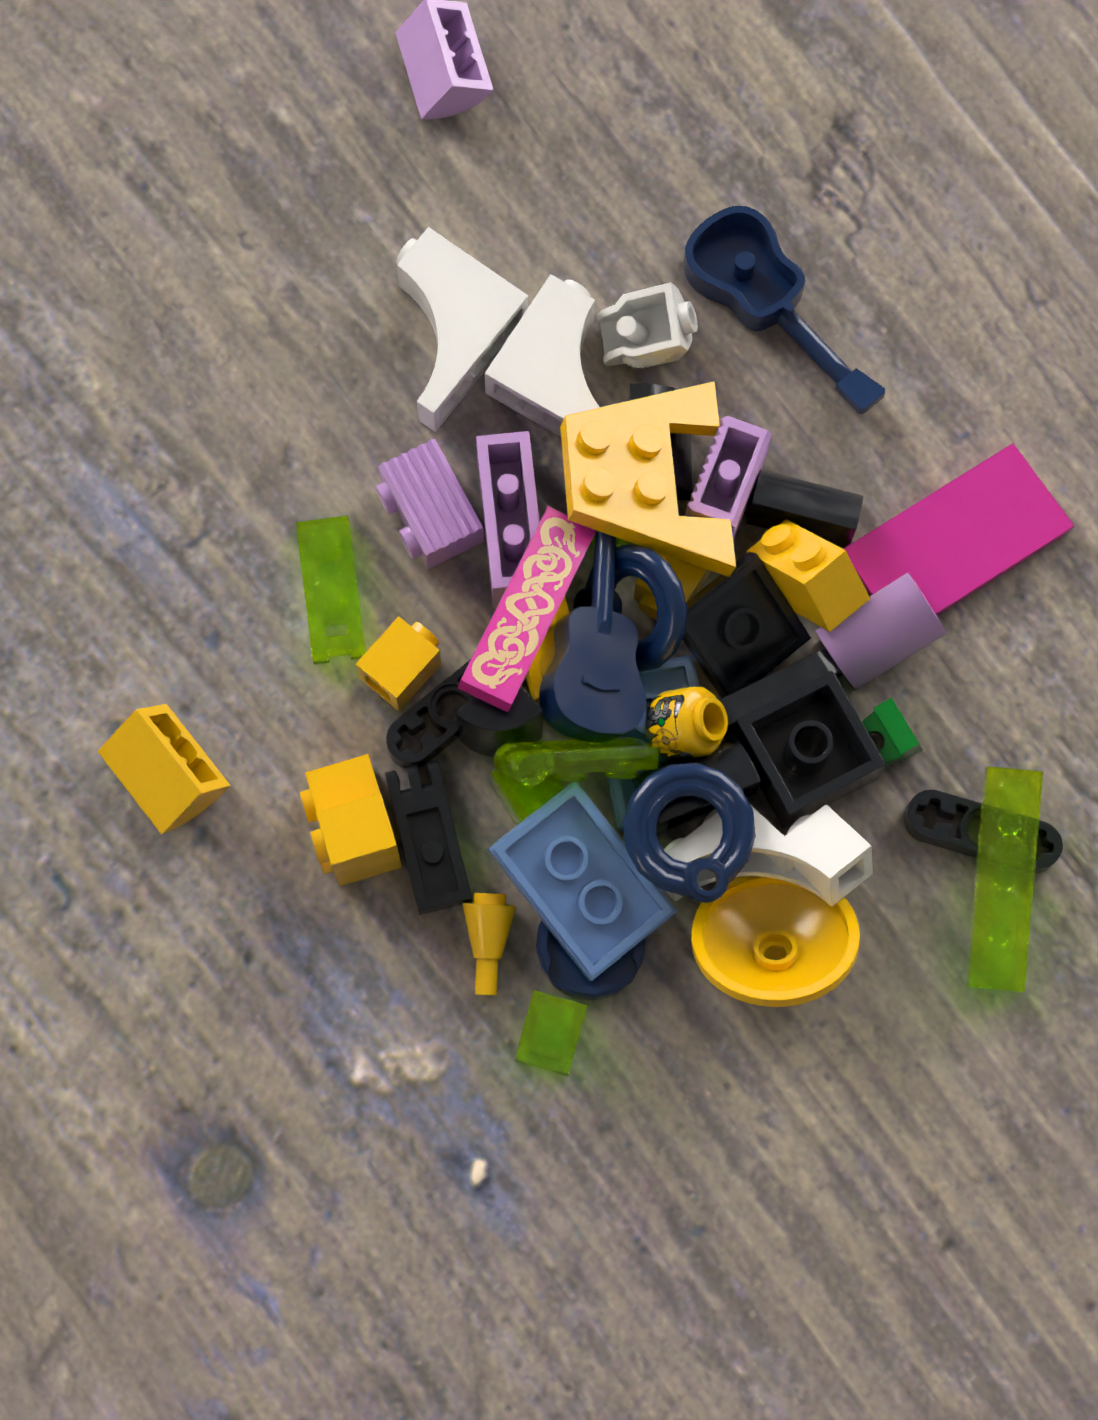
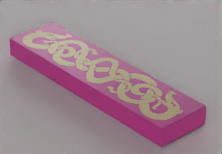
[458,506,596,712]

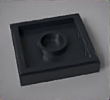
[682,552,811,698]

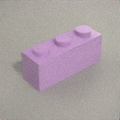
[476,431,540,608]

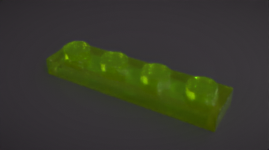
[966,766,1043,992]

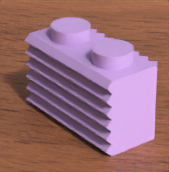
[685,416,772,541]
[375,439,484,569]

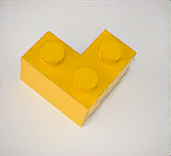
[299,754,402,886]

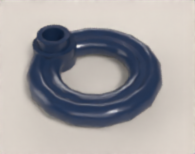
[573,543,687,672]
[623,763,756,903]

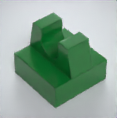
[862,697,923,765]

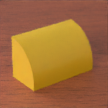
[97,704,231,835]

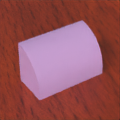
[395,0,493,119]
[815,573,947,690]

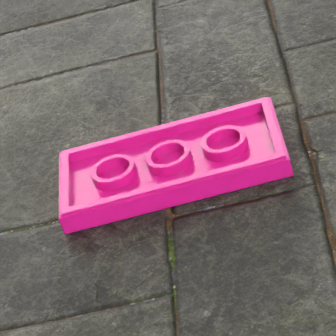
[843,443,1074,616]

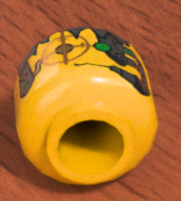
[645,687,728,761]

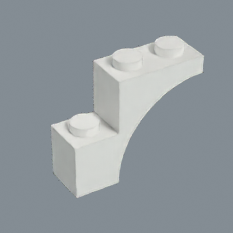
[664,804,873,907]

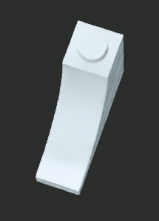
[396,227,528,432]
[485,274,600,437]

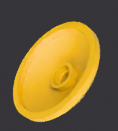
[691,876,860,1007]

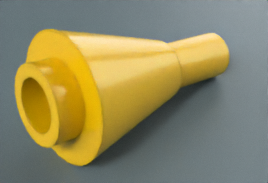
[462,893,517,995]

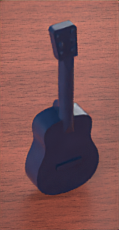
[684,206,885,414]
[539,530,646,743]

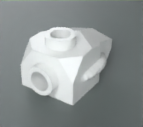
[597,282,698,368]

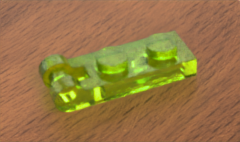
[295,515,366,665]
[494,737,659,787]

